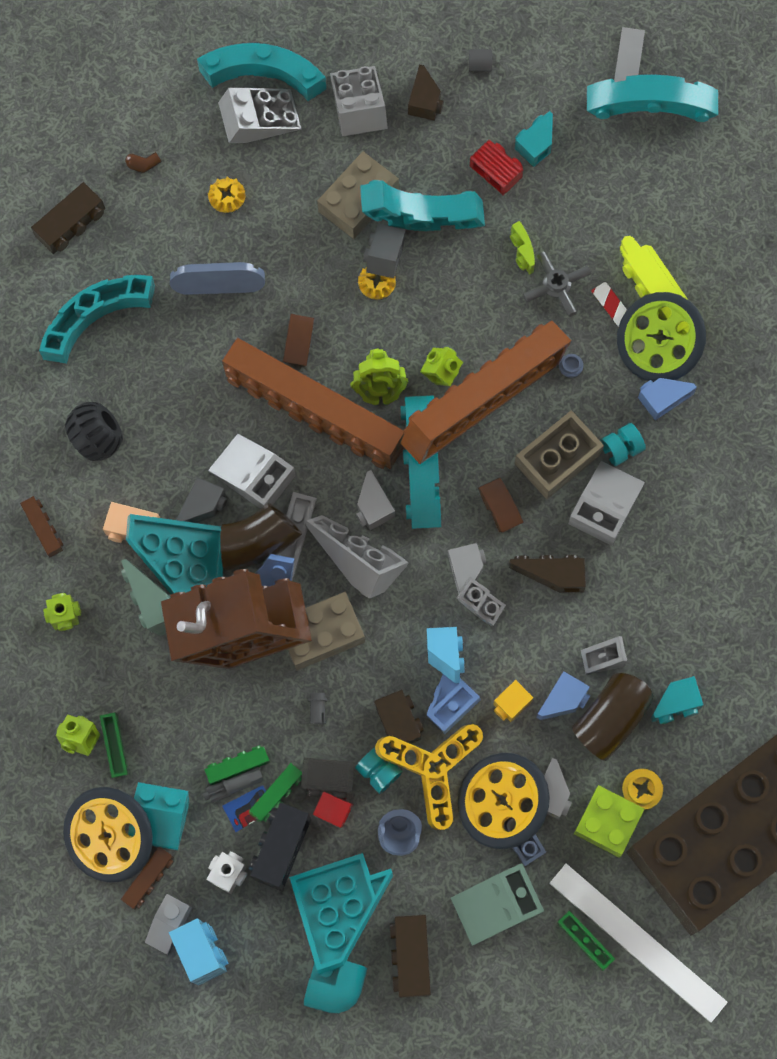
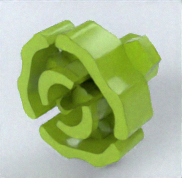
[350,348,409,405]

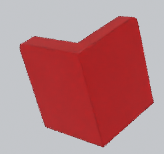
[313,792,354,828]

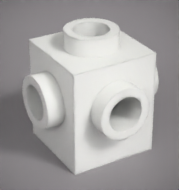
[207,851,247,894]

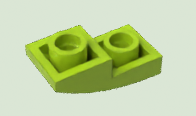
[510,221,535,275]

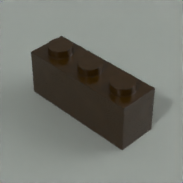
[31,182,105,254]
[390,915,431,998]

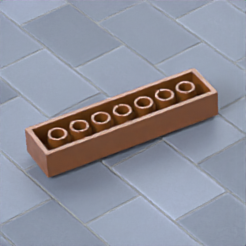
[401,320,571,464]
[222,337,404,469]

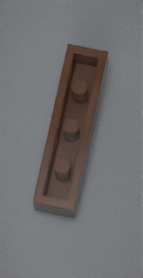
[20,496,64,558]
[120,847,174,910]

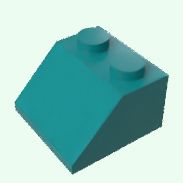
[128,782,189,850]

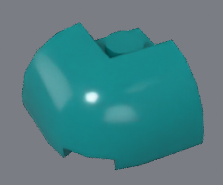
[304,961,368,1013]

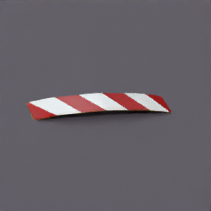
[591,282,645,353]

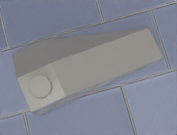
[305,515,408,598]

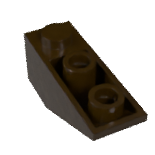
[509,555,586,593]

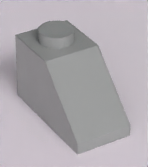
[356,470,395,530]
[448,543,486,595]
[531,758,572,820]
[145,894,192,955]

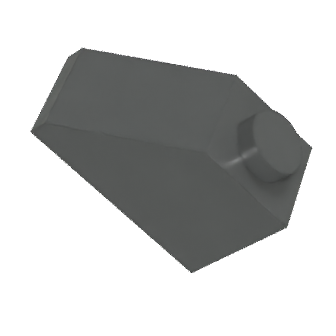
[176,477,227,523]

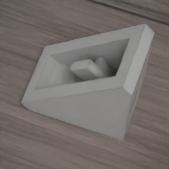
[581,636,627,674]

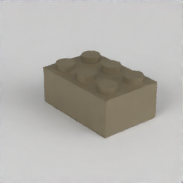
[317,152,399,239]
[515,410,604,500]
[288,591,365,671]

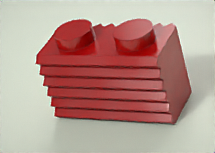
[470,140,523,196]

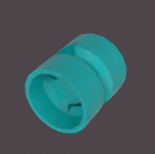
[600,423,646,466]
[355,747,403,794]

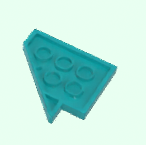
[126,514,223,594]
[289,853,393,974]

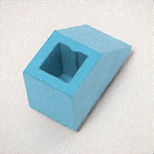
[427,627,465,683]

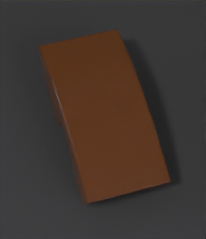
[283,314,314,366]
[478,478,524,533]

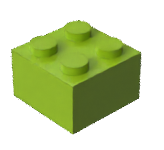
[574,785,644,858]

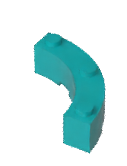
[197,43,327,101]
[587,75,718,122]
[360,180,485,231]
[39,275,155,364]
[400,395,441,529]

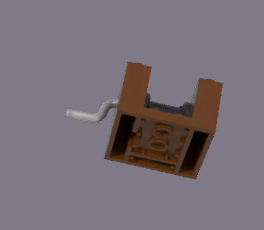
[161,569,312,669]

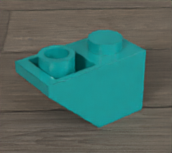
[515,111,553,167]
[651,676,704,724]

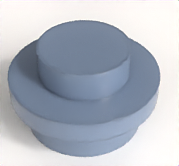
[559,354,583,378]

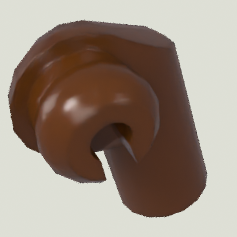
[125,152,161,173]

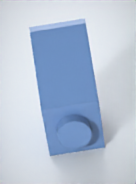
[638,378,697,420]
[537,671,590,720]

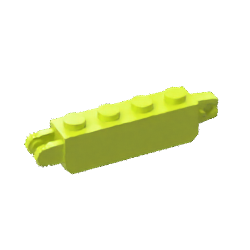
[620,236,690,340]

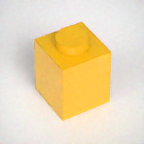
[493,680,533,722]

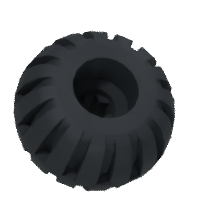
[65,402,123,461]

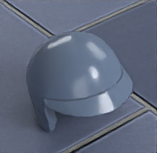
[378,809,422,856]

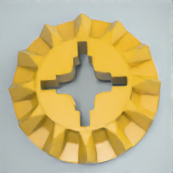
[208,177,245,213]
[358,267,396,299]
[622,769,663,810]

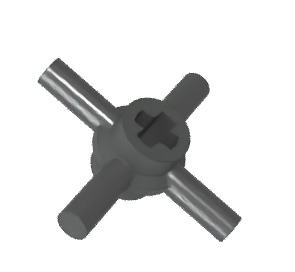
[523,252,591,317]

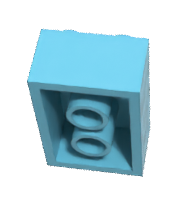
[168,918,229,985]

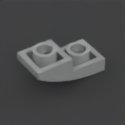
[457,577,506,626]

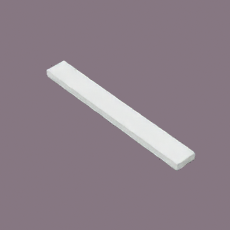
[549,864,728,1023]

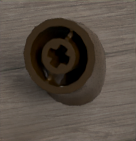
[220,503,302,571]
[572,673,654,761]

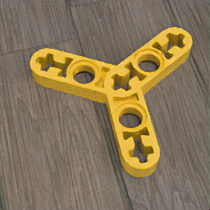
[375,724,483,830]

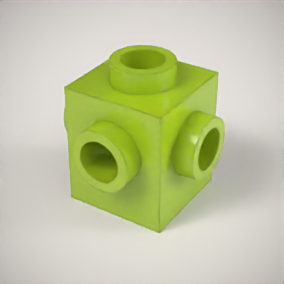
[420,347,463,386]
[43,593,81,631]
[55,714,100,756]

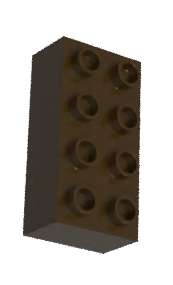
[626,735,777,936]

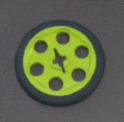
[617,292,706,382]

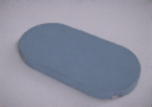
[170,262,265,295]

